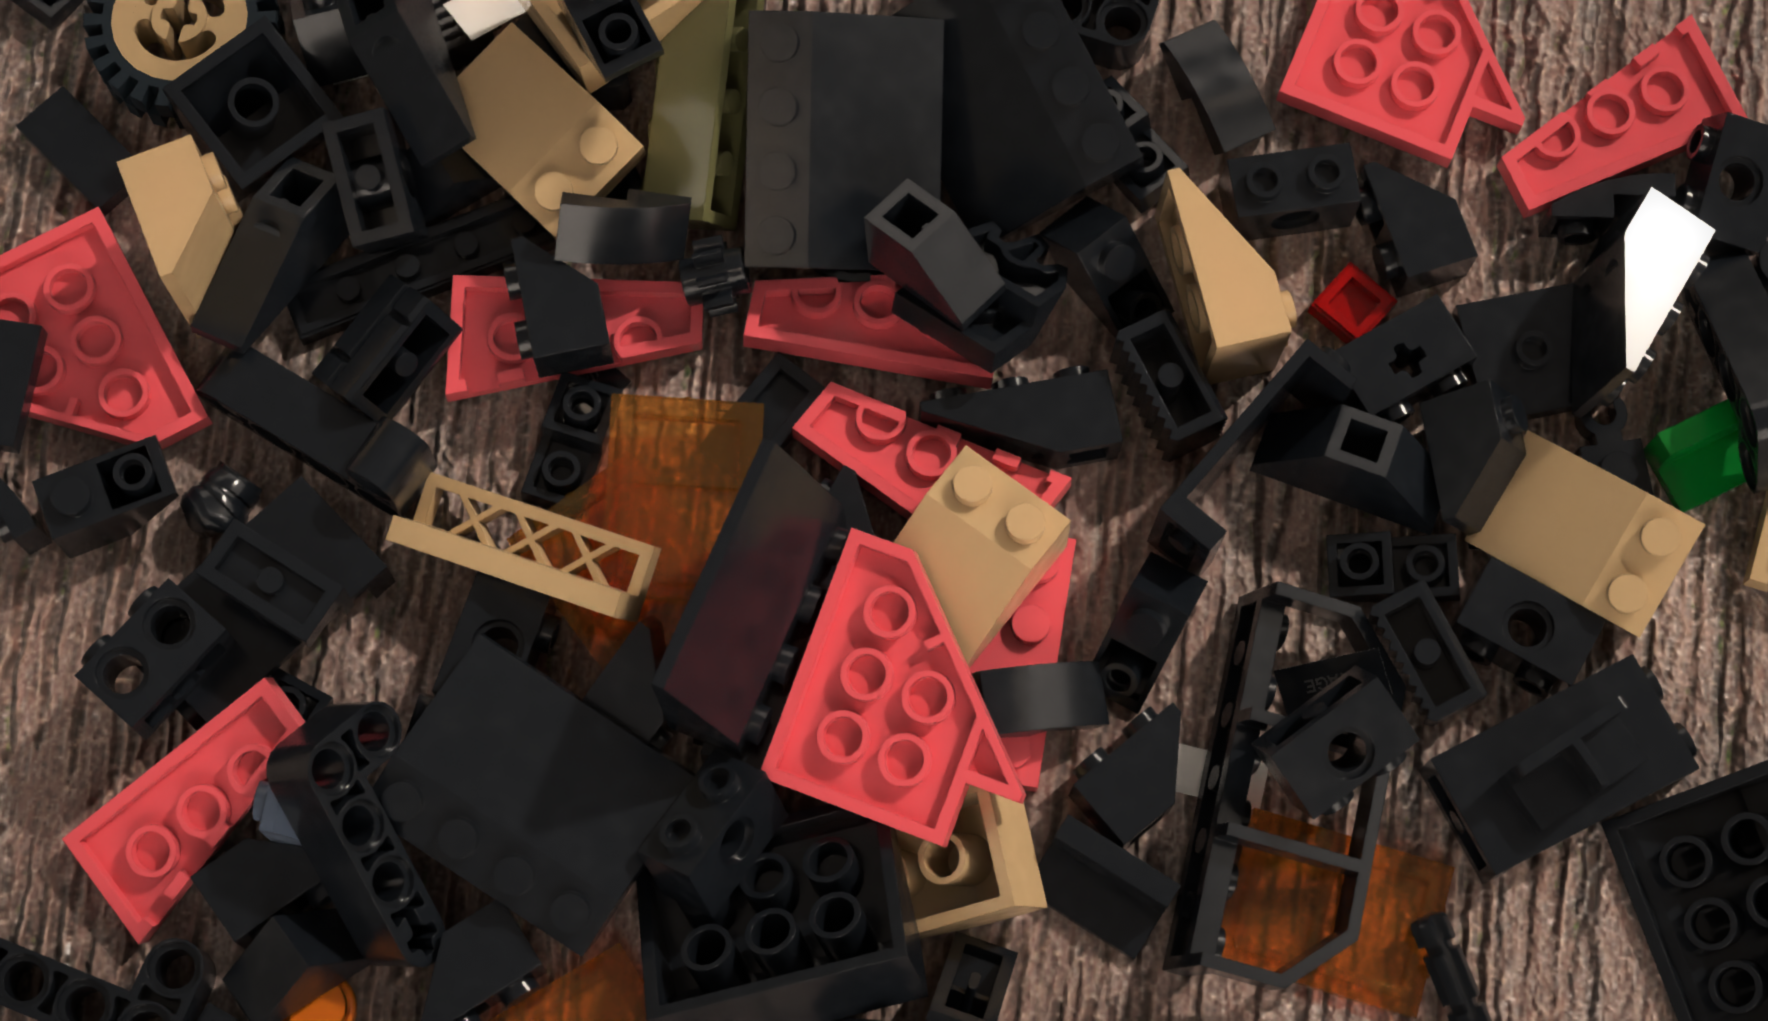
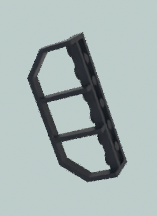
[1162,581,1406,990]

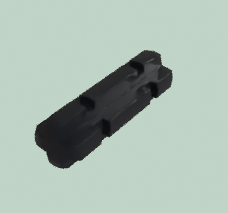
[1411,911,1492,1021]

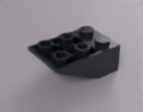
[1572,188,1716,419]

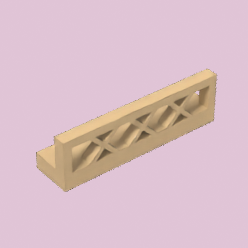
[385,472,662,623]

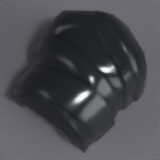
[180,461,262,538]

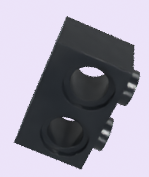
[74,578,238,740]

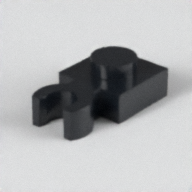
[1574,398,1654,496]

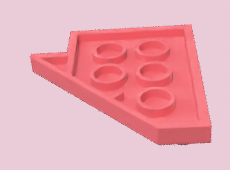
[1276,0,1525,168]
[0,206,213,450]
[761,528,1026,847]

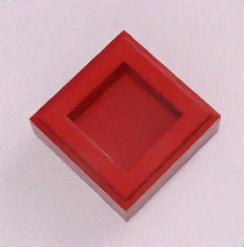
[1307,261,1398,344]

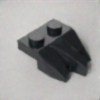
[891,221,1068,373]

